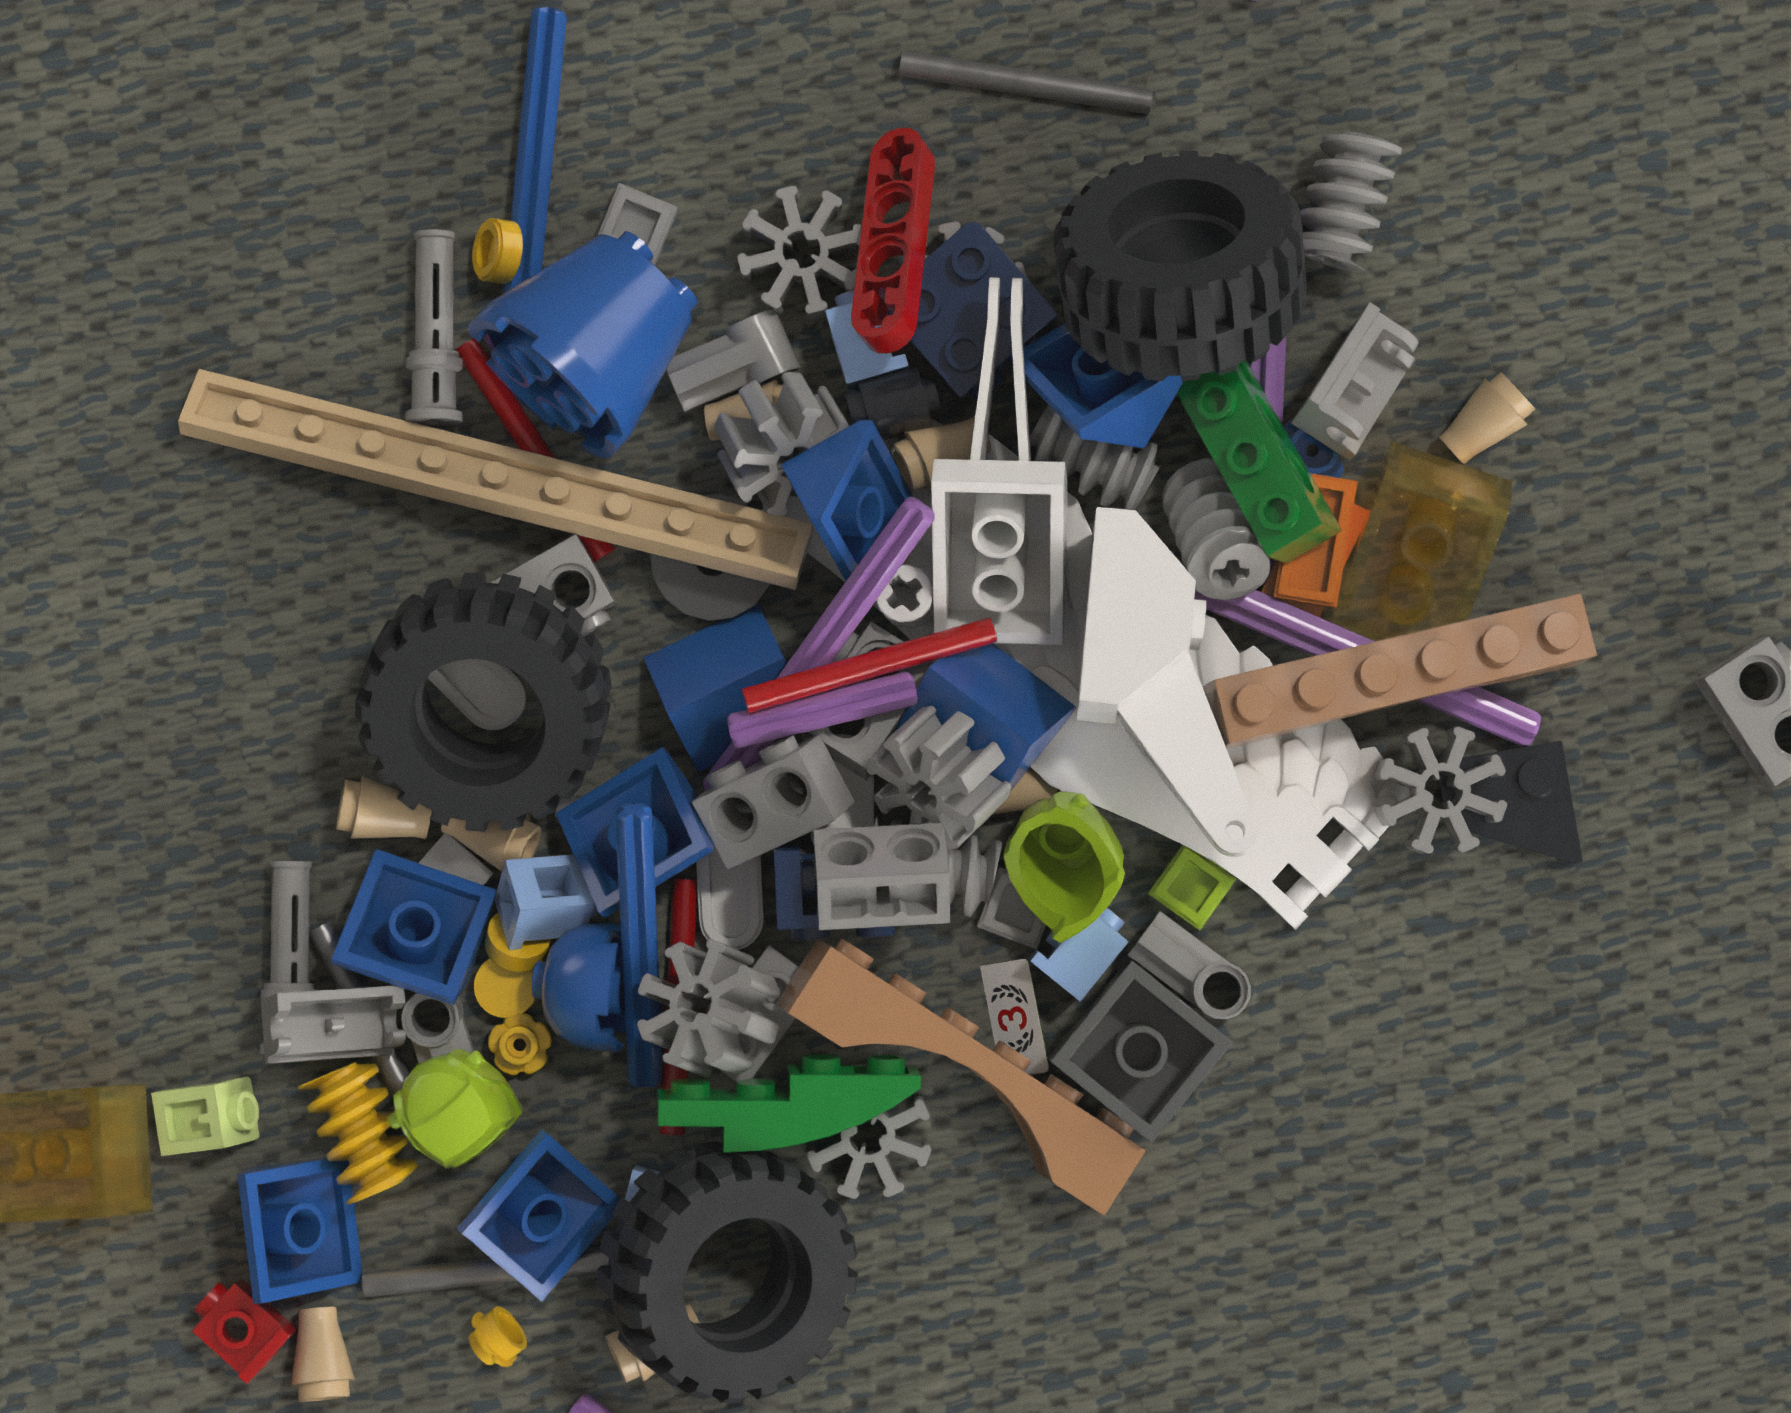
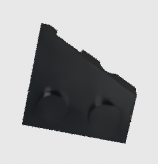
[1437,741,1583,863]

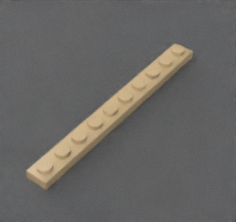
[178,369,813,590]

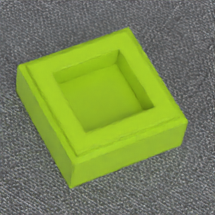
[1147,845,1237,931]

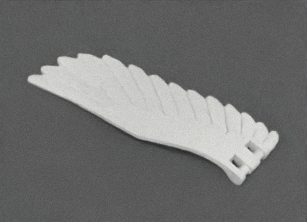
[762,419,1410,930]

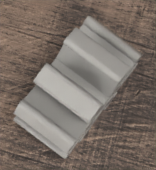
[738,186,862,320]
[714,372,849,516]
[867,706,1011,850]
[1373,727,1507,854]
[637,939,780,1078]
[807,1096,931,1199]

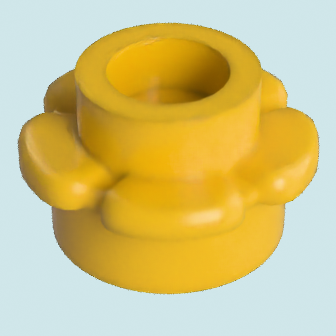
[488,1013,552,1075]
[468,1306,527,1368]

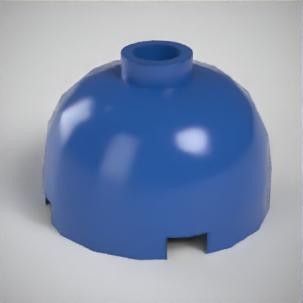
[532,923,626,1052]

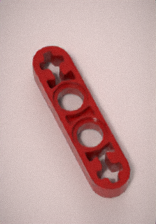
[851,128,935,354]

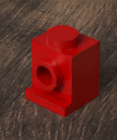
[192,1278,298,1384]

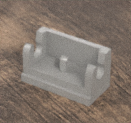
[1291,303,1419,461]
[261,986,406,1064]

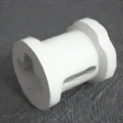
[876,565,934,629]

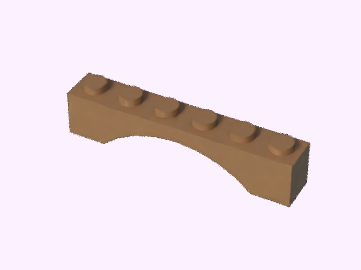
[1202,593,1597,749]
[776,938,1146,1216]

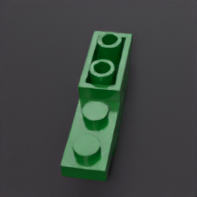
[657,1054,921,1153]

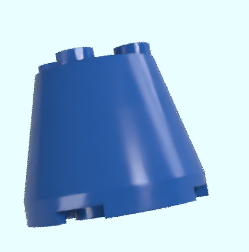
[468,231,698,458]

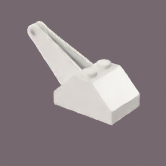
[931,277,1067,645]
[1076,507,1258,857]

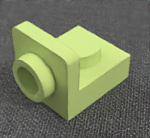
[151,1077,259,1156]

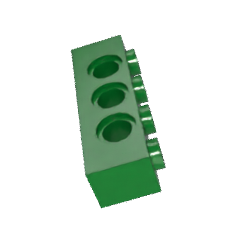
[1177,360,1342,563]

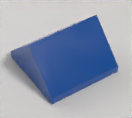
[1009,323,1184,448]
[781,420,913,581]
[644,604,787,772]
[896,643,1077,792]
[556,747,714,918]
[331,849,497,1005]
[457,1129,620,1301]
[237,1158,362,1304]

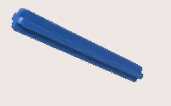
[503,7,567,294]
[615,803,663,1088]

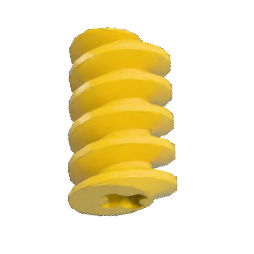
[298,1062,418,1205]

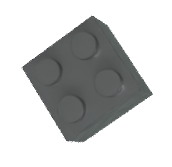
[1048,958,1233,1143]

